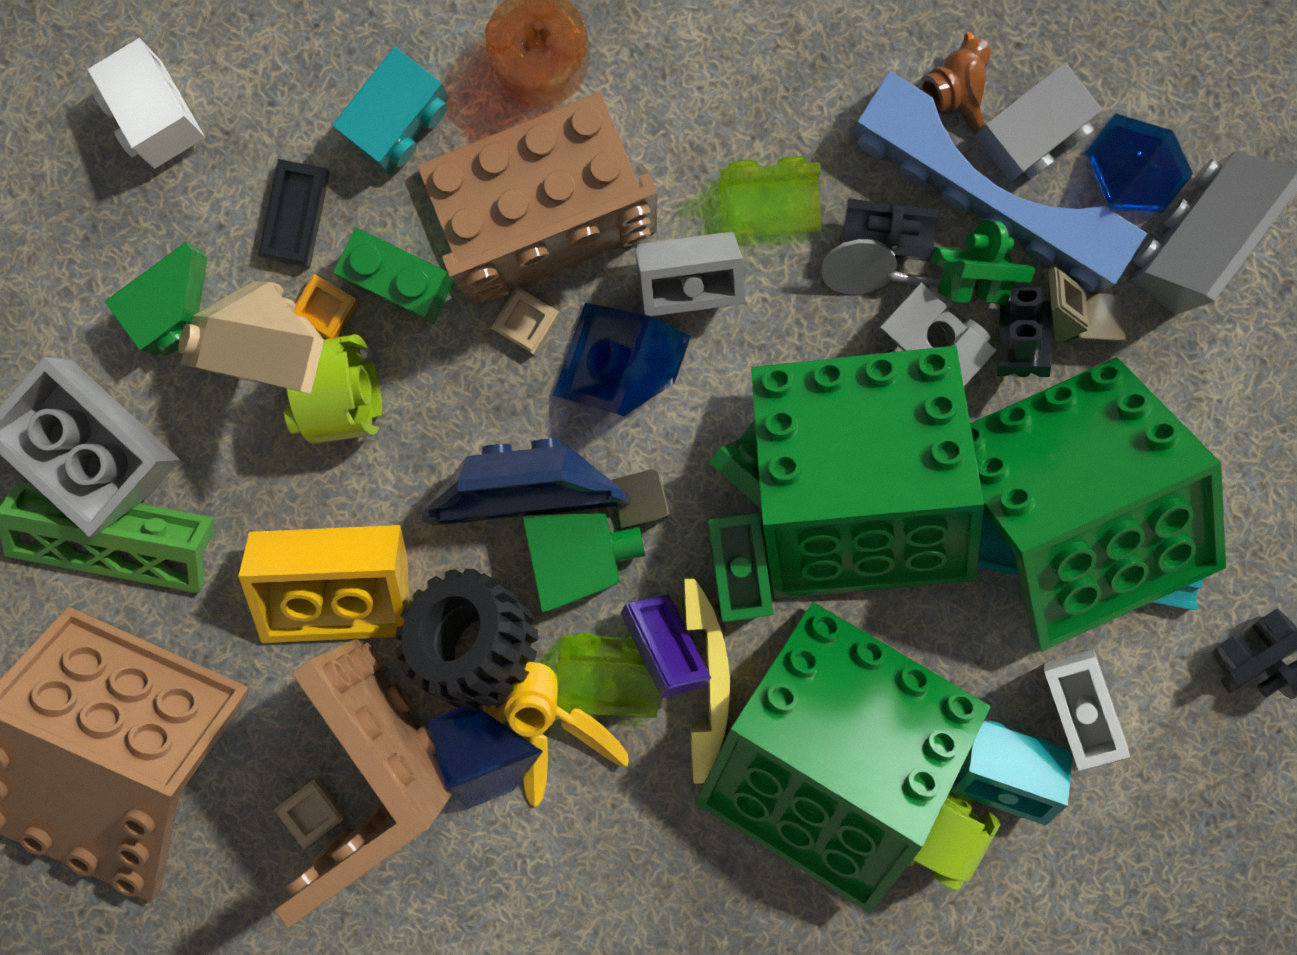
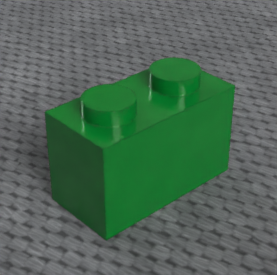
[333,227,455,325]
[706,512,774,622]

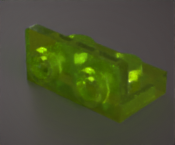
[717,156,822,238]
[557,632,658,718]

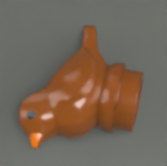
[919,32,991,131]

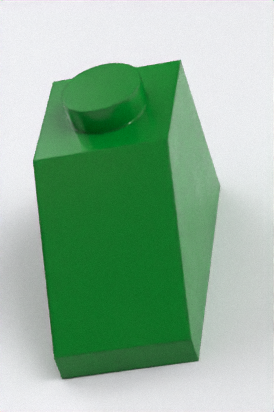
[104,242,207,356]

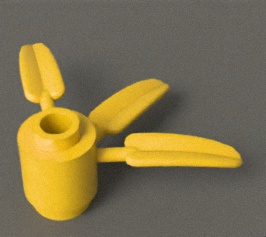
[440,662,629,808]

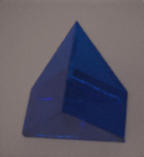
[1083,113,1193,214]
[428,707,543,809]

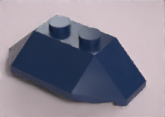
[421,438,630,526]

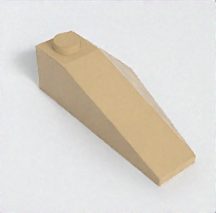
[178,281,324,394]

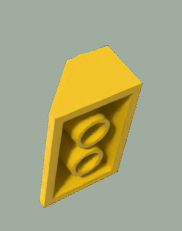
[238,525,410,643]

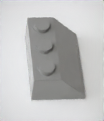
[1129,151,1297,315]
[0,357,181,537]

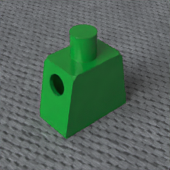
[523,513,646,612]

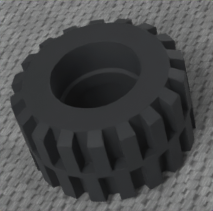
[395,568,538,710]

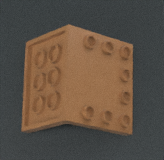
[417,91,658,305]
[0,606,249,902]
[274,639,459,929]

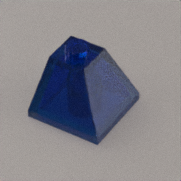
[553,303,691,417]

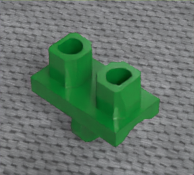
[930,220,1036,305]

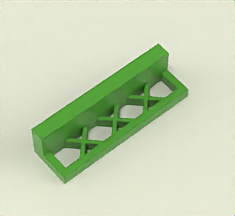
[0,480,215,593]

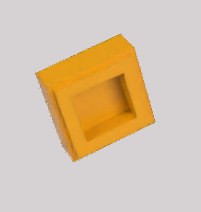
[294,274,359,339]

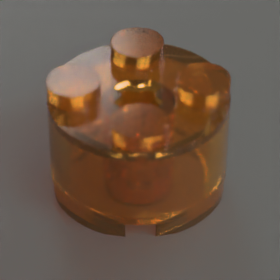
[485,0,590,106]

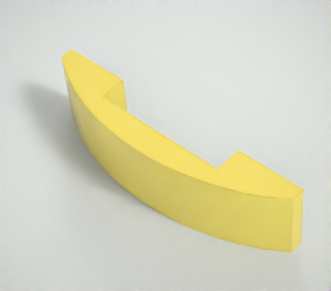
[683,576,730,784]

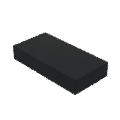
[258,159,330,268]

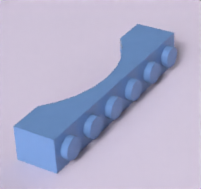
[850,71,1147,292]

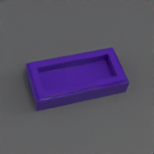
[620,594,711,698]

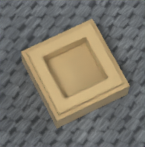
[491,286,560,355]
[274,776,347,850]

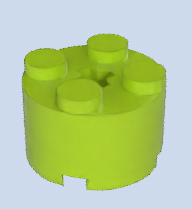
[284,334,382,445]
[908,792,1000,890]

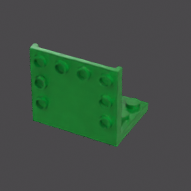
[751,345,984,598]
[970,357,1226,652]
[695,602,991,913]

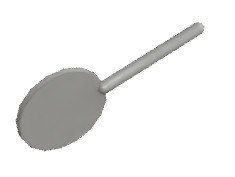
[821,239,977,296]

